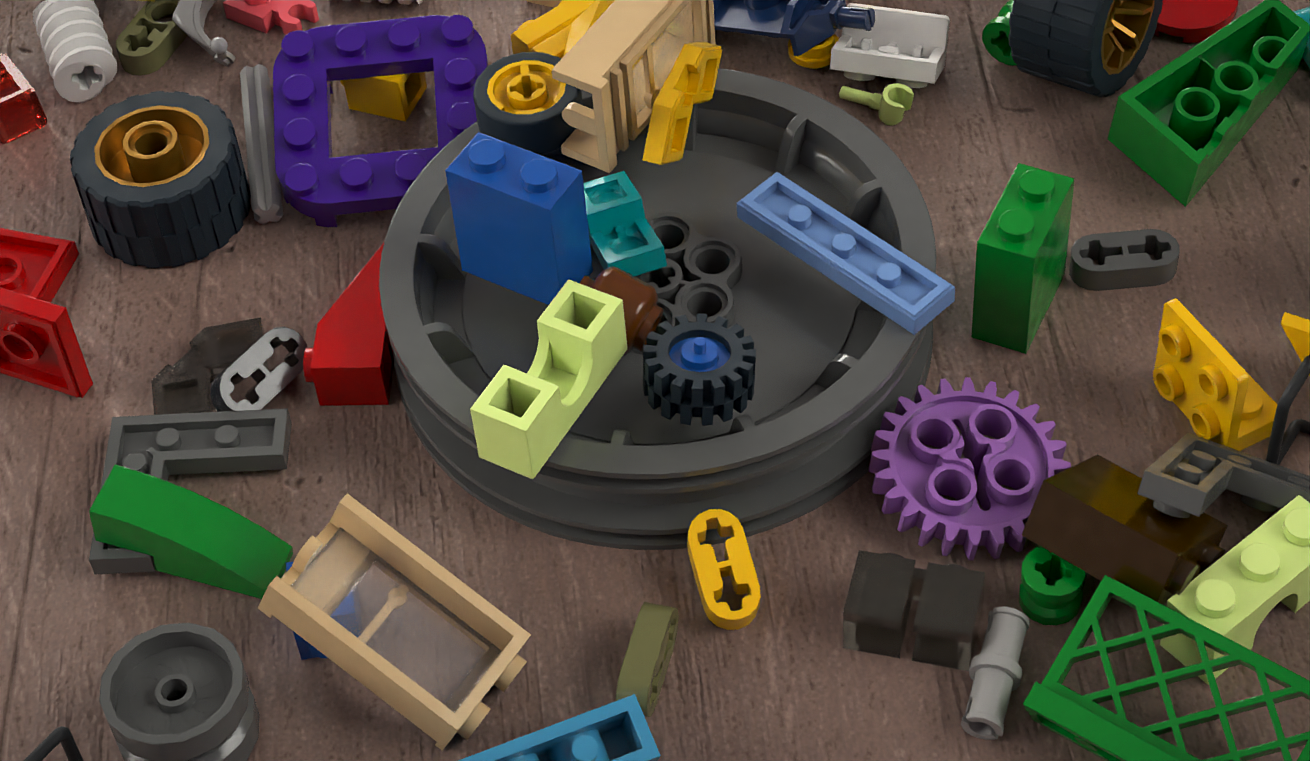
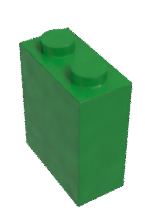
[971,163,1075,354]

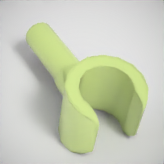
[839,83,914,126]

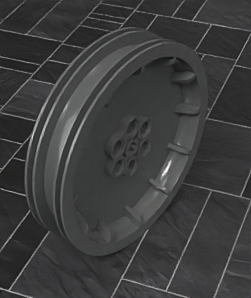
[379,68,936,550]

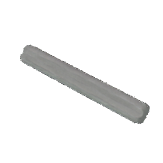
[240,64,283,225]

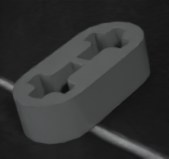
[1069,229,1180,291]

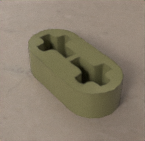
[616,602,679,717]

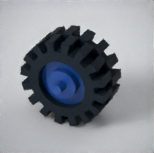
[643,313,756,426]

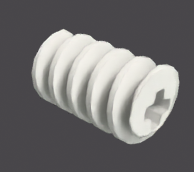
[33,0,117,103]

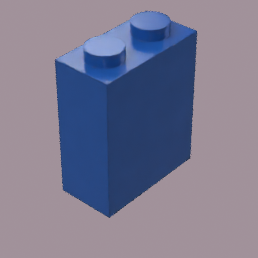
[445,132,593,305]

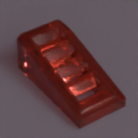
[0,53,47,144]

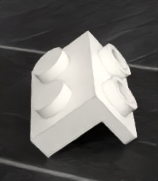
[830,3,950,88]

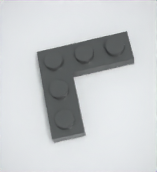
[89,408,292,574]
[1137,433,1310,518]

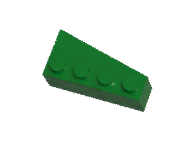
[1108,0,1310,207]

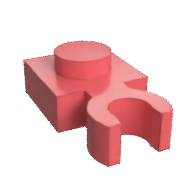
[223,0,319,35]

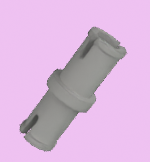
[961,606,1030,740]

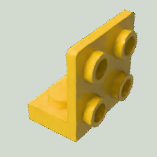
[1153,298,1277,451]

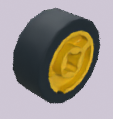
[473,52,583,155]

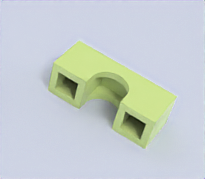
[470,279,628,479]
[1160,495,1310,685]

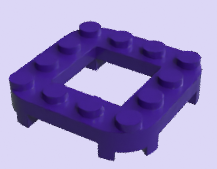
[273,15,489,227]

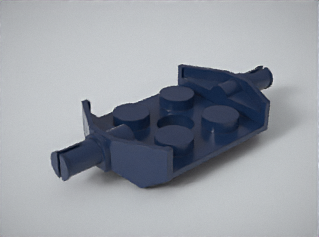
[713,0,875,56]

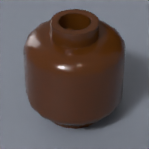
[580,266,664,356]

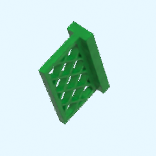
[1023,575,1310,761]

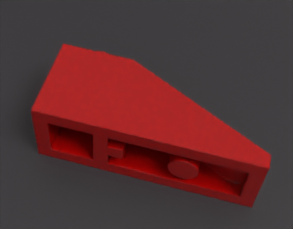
[303,241,394,406]

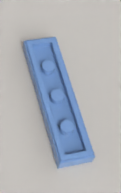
[737,172,955,335]

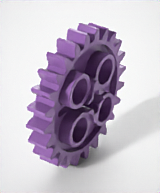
[869,377,1071,560]

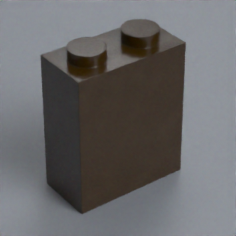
[1022,454,1228,605]

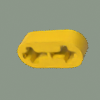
[687,509,761,630]

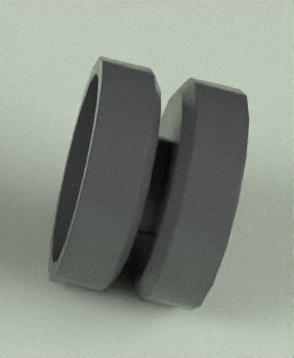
[99,623,260,761]

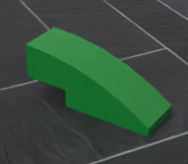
[89,464,293,599]

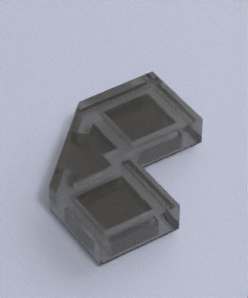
[151,317,269,415]

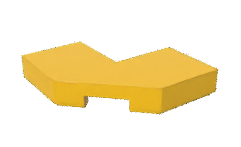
[642,42,722,165]

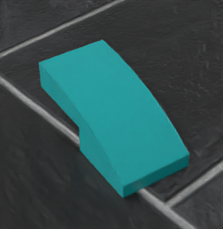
[583,171,667,276]

